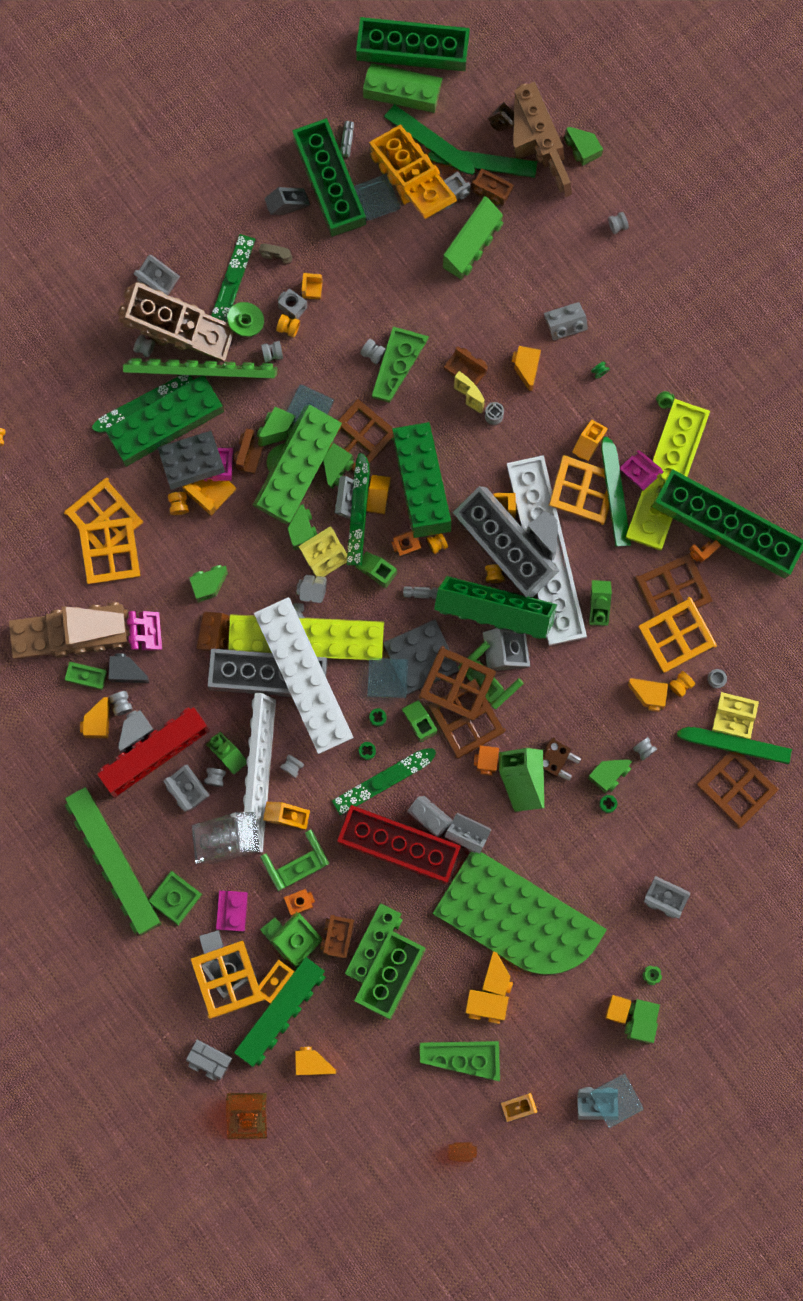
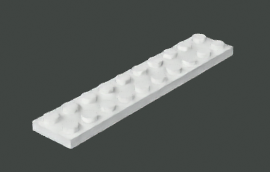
[507,455,587,646]

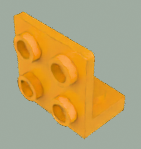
[182,479,236,516]

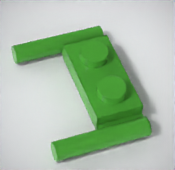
[458,641,524,709]
[260,829,330,891]

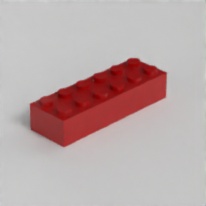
[97,707,210,798]
[337,805,461,884]

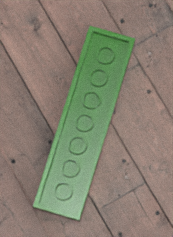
[123,358,277,378]

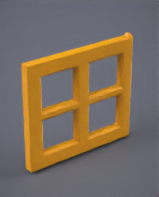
[548,455,609,525]
[64,478,144,549]
[77,517,141,584]
[638,597,717,673]
[191,941,264,1019]

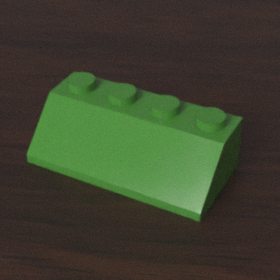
[363,63,443,113]
[443,196,504,280]
[354,930,426,1020]

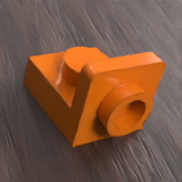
[689,540,721,563]

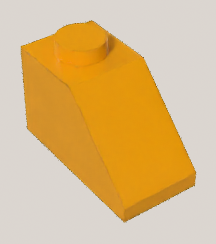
[512,346,541,391]
[572,420,608,461]
[628,678,668,712]
[80,697,110,738]
[263,801,310,830]
[482,951,513,996]
[295,1047,336,1075]

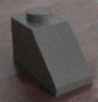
[264,187,310,215]
[109,653,149,683]

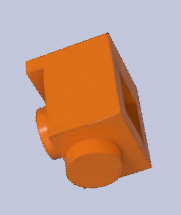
[391,530,422,556]
[284,889,315,917]

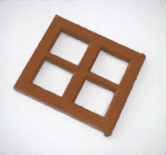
[328,399,393,472]
[635,554,713,627]
[419,646,496,721]
[428,679,506,759]
[697,751,779,828]

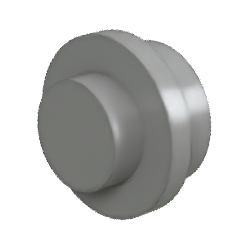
[707,669,727,688]

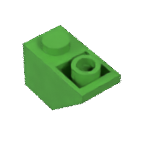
[564,127,603,166]
[257,407,295,447]
[323,443,354,489]
[288,504,317,550]
[355,551,397,589]
[189,565,228,603]
[589,580,612,626]
[402,700,437,743]
[206,732,247,775]
[588,760,632,793]

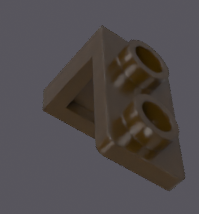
[487,102,514,132]

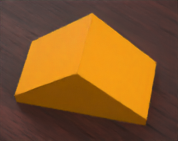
[366,475,391,515]
[501,1093,537,1122]

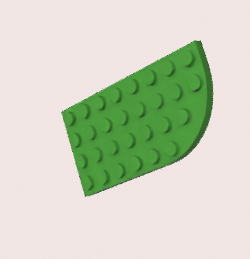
[433,852,607,975]

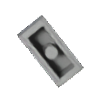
[296,575,327,603]
[407,796,453,836]
[186,1039,233,1081]

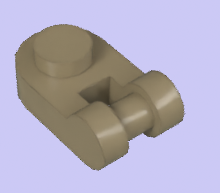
[259,244,292,264]

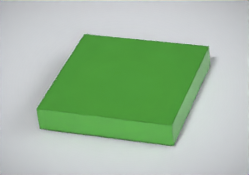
[148,871,203,926]
[270,912,322,968]

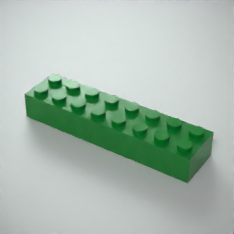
[651,469,803,579]

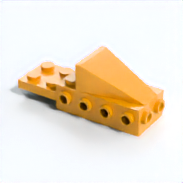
[369,124,457,219]

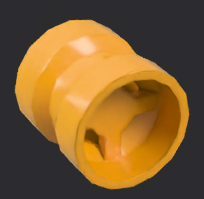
[276,314,300,338]
[168,492,189,515]
[668,671,695,698]

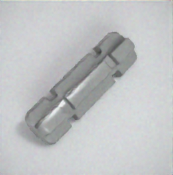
[340,121,354,157]
[403,586,438,599]

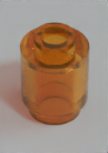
[448,1142,477,1162]

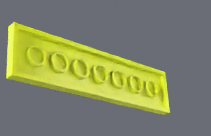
[626,399,710,551]
[228,614,384,660]

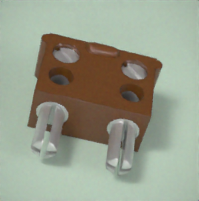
[543,737,581,781]

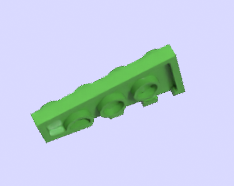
[372,326,429,403]
[420,1041,500,1081]

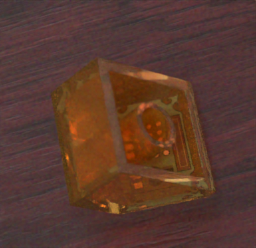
[226,1093,267,1139]

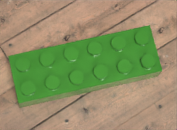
[252,404,342,524]

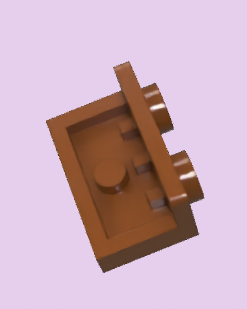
[471,169,514,206]
[444,346,488,387]
[234,428,264,474]
[196,612,230,651]
[320,915,354,959]

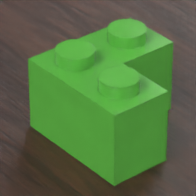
[625,999,660,1044]

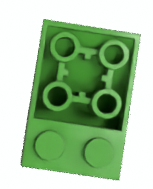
[499,748,544,812]

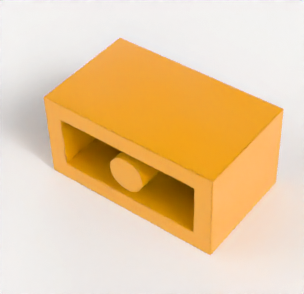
[259,960,294,1004]
[465,990,509,1024]

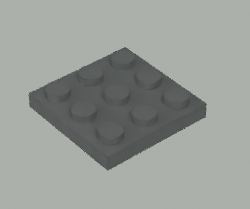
[158,431,225,490]
[383,619,459,695]

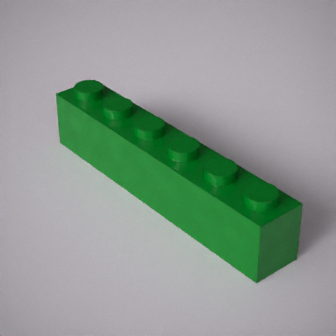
[234,957,326,1067]

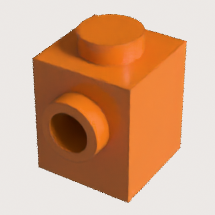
[474,745,499,776]

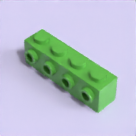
[345,903,403,984]

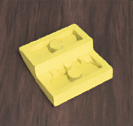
[454,371,484,413]
[298,526,347,577]
[712,692,759,739]

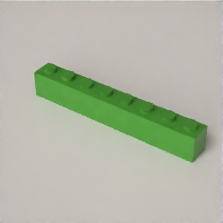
[65,787,161,936]

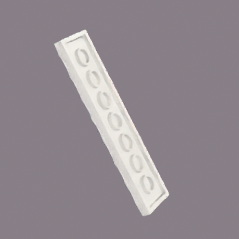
[254,597,354,754]
[240,693,276,853]

